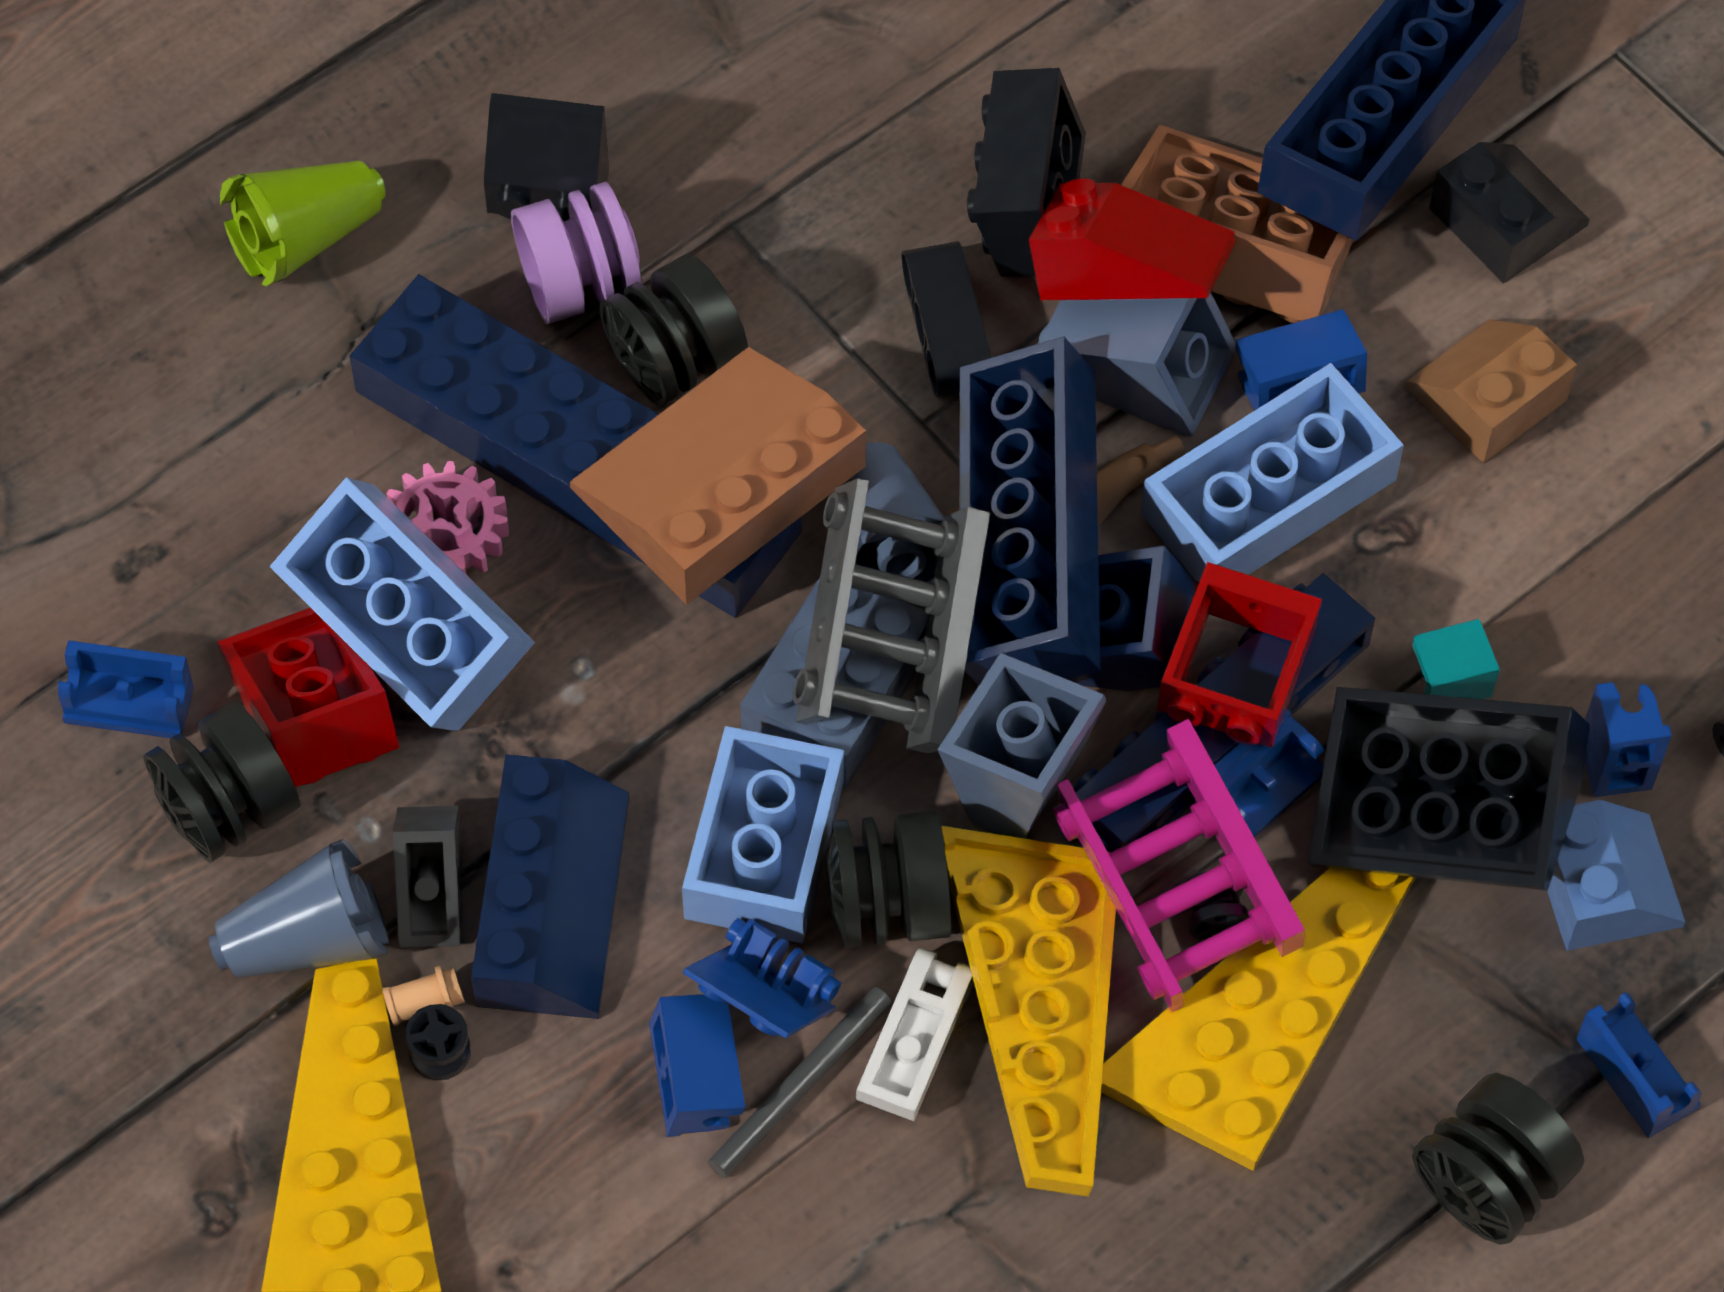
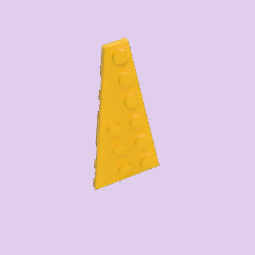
[941,826,1116,1197]
[1101,868,1416,1171]
[261,957,441,1292]

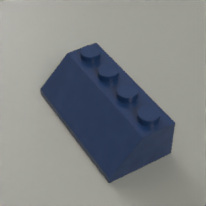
[471,754,630,1019]

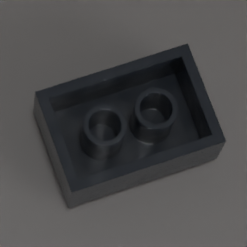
[967,68,1086,277]

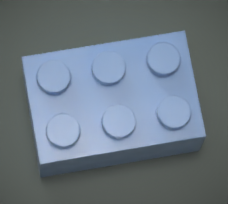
[682,726,844,944]

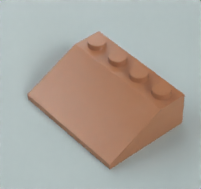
[1121,124,1354,323]
[570,347,866,605]

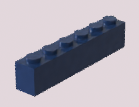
[1073,573,1375,852]

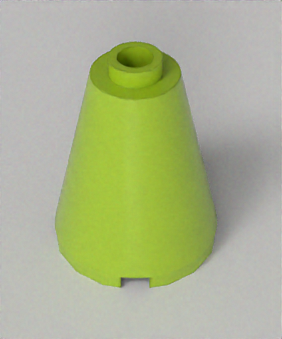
[220,161,386,286]

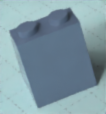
[1038,293,1236,437]
[938,653,1106,839]

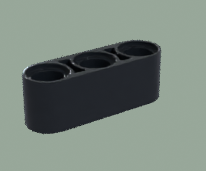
[901,241,991,397]

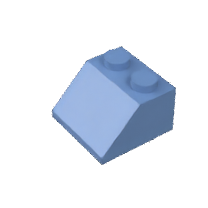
[1547,800,1685,951]

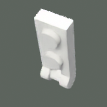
[856,947,974,1121]

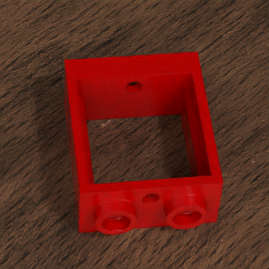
[1157,562,1322,748]

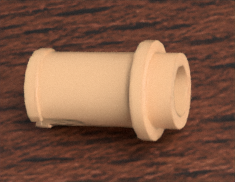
[382,965,465,1026]

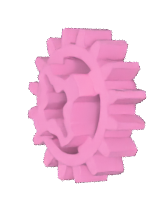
[386,461,509,575]

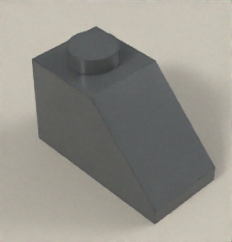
[393,806,461,948]

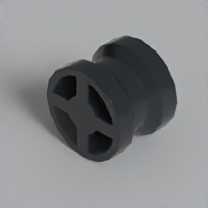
[1184,871,1249,940]
[406,1004,471,1081]

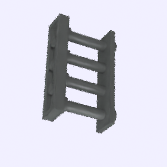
[793,478,990,754]

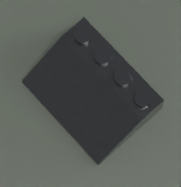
[1308,687,1590,891]

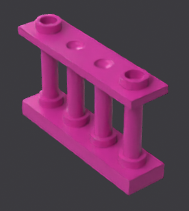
[1053,719,1305,1012]

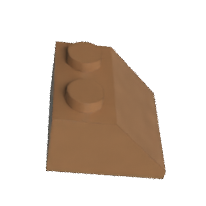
[1405,319,1577,464]

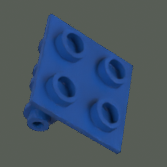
[683,918,842,1039]

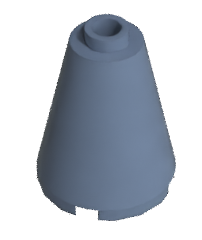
[844,442,944,583]
[209,839,388,978]

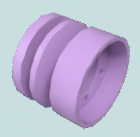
[511,182,642,325]

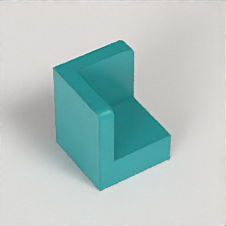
[1412,619,1500,699]

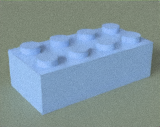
[1140,363,1404,583]
[270,477,535,731]

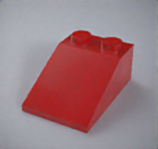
[1029,178,1236,300]
[217,607,400,787]

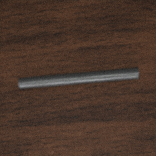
[708,986,892,1178]

